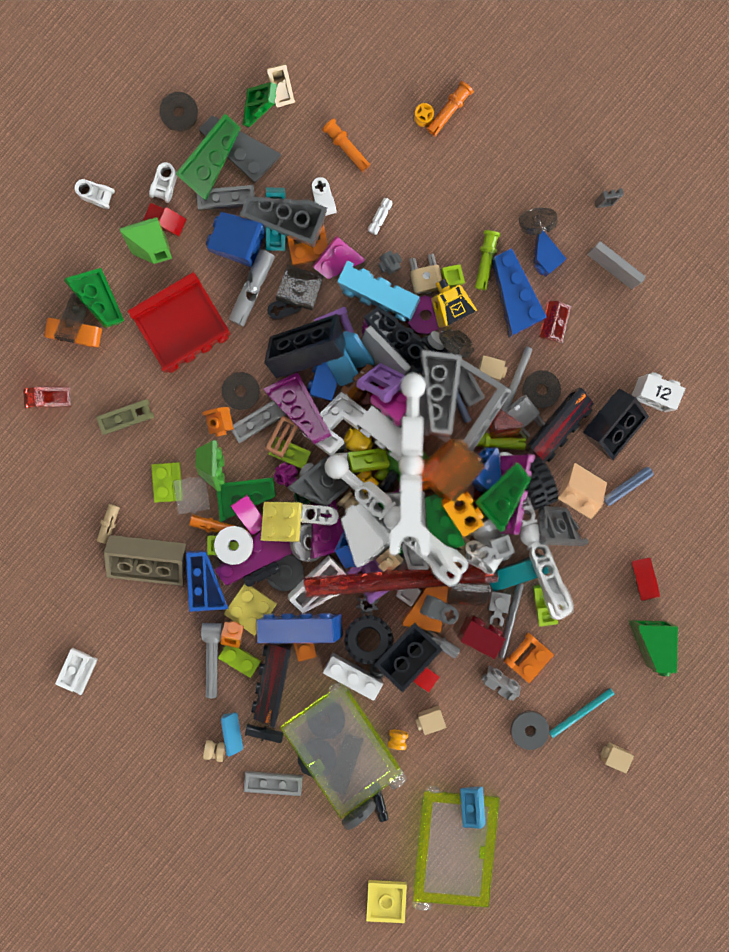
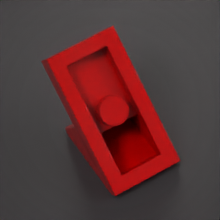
[143,203,187,237]

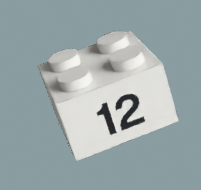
[632,372,685,412]

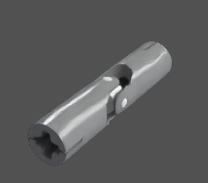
[228,249,275,327]

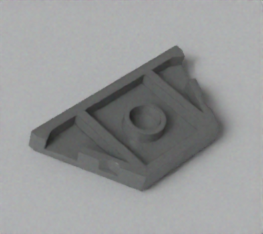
[287,444,350,506]
[538,506,589,546]

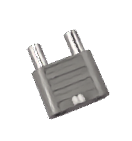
[502,395,545,439]

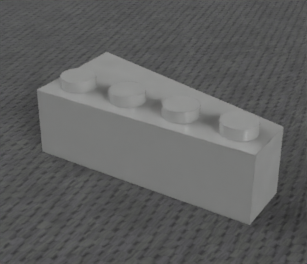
[420,350,462,437]

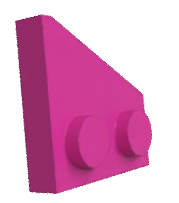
[312,236,365,279]
[371,385,407,427]

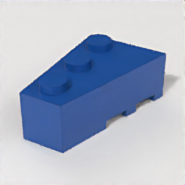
[186,550,228,612]

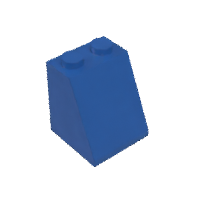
[206,212,266,267]

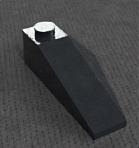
[364,306,437,375]

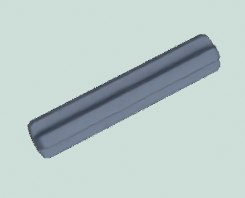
[603,467,654,506]

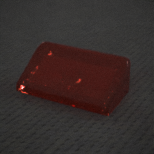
[540,301,572,343]

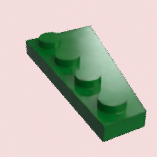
[176,114,241,200]

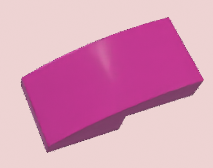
[231,495,263,535]

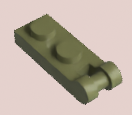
[96,399,155,435]

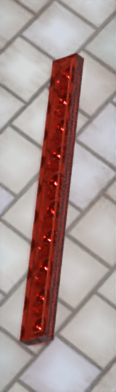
[303,565,499,597]

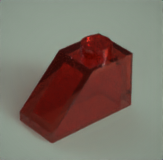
[23,387,71,408]

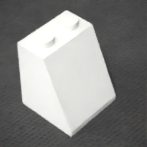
[341,503,391,568]

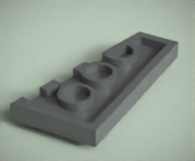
[199,116,281,184]

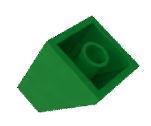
[629,620,678,676]

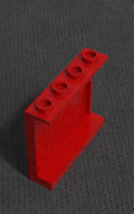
[127,272,231,373]

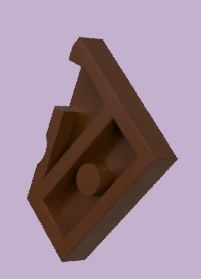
[341,364,374,404]

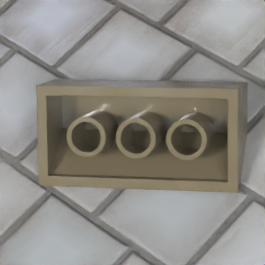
[104,535,187,586]

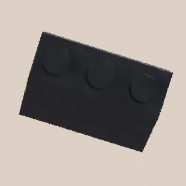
[583,388,649,460]
[374,622,443,693]

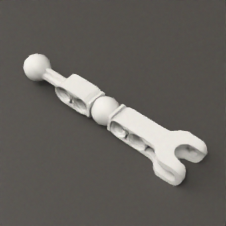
[389,373,430,556]
[499,452,573,620]
[324,455,468,586]

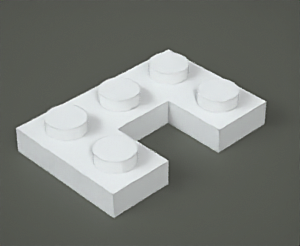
[302,392,367,456]

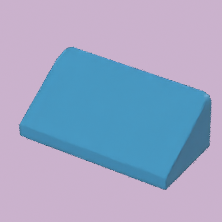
[343,331,375,368]
[326,350,358,386]
[221,712,243,757]
[460,786,485,829]

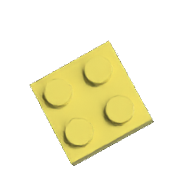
[261,502,302,542]
[224,584,277,636]
[366,880,407,923]

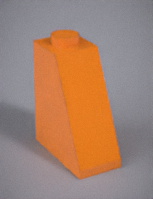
[402,579,449,633]

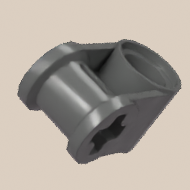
[420,594,459,624]

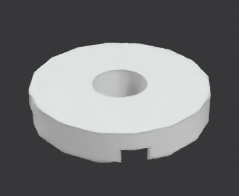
[214,526,253,565]

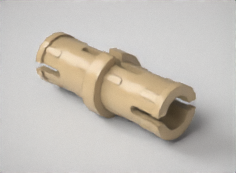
[96,504,120,544]

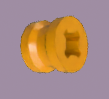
[414,103,434,127]
[387,730,408,750]

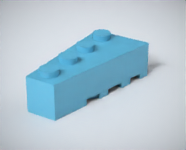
[337,260,420,322]

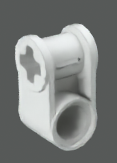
[149,162,177,203]
[312,177,337,216]
[75,179,115,209]
[465,540,503,574]

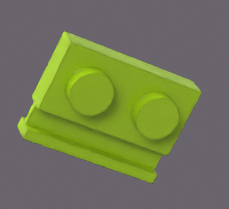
[151,462,183,503]

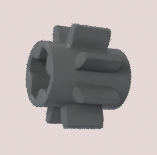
[378,251,402,275]
[356,592,379,615]

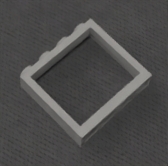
[436,352,512,457]

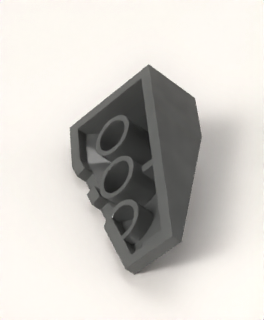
[240,196,327,248]

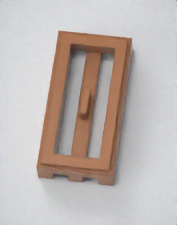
[265,415,298,459]

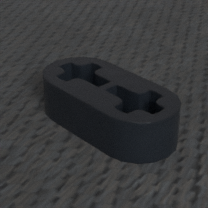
[267,295,303,320]

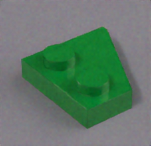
[242,82,277,127]

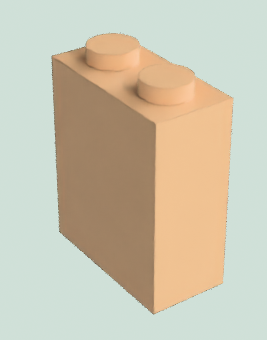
[558,463,607,519]

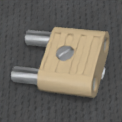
[409,254,442,295]

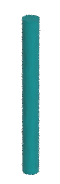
[549,688,615,738]

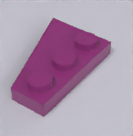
[311,500,343,559]

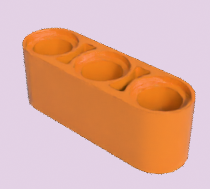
[44,318,102,348]

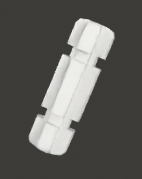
[368,198,393,235]

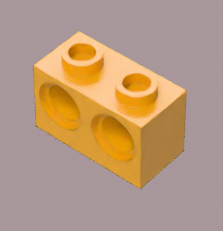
[442,488,484,537]

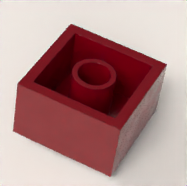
[457,615,506,660]

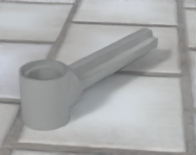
[201,623,223,698]

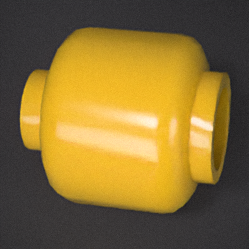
[344,428,373,452]

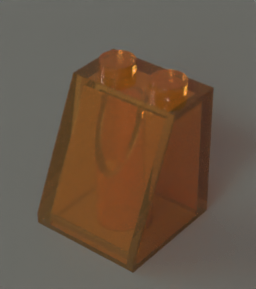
[420,438,485,503]

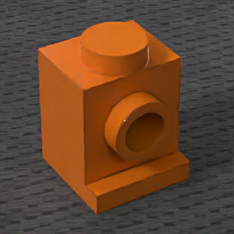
[202,407,234,437]
[221,621,244,648]

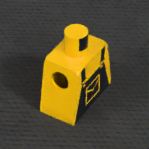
[431,278,477,328]

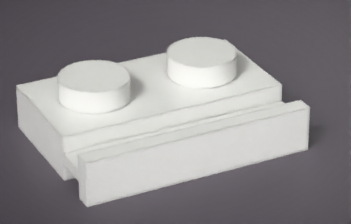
[55,648,98,695]

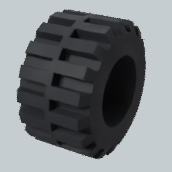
[525,457,558,511]
[344,615,393,664]

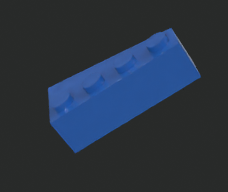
[492,248,547,338]

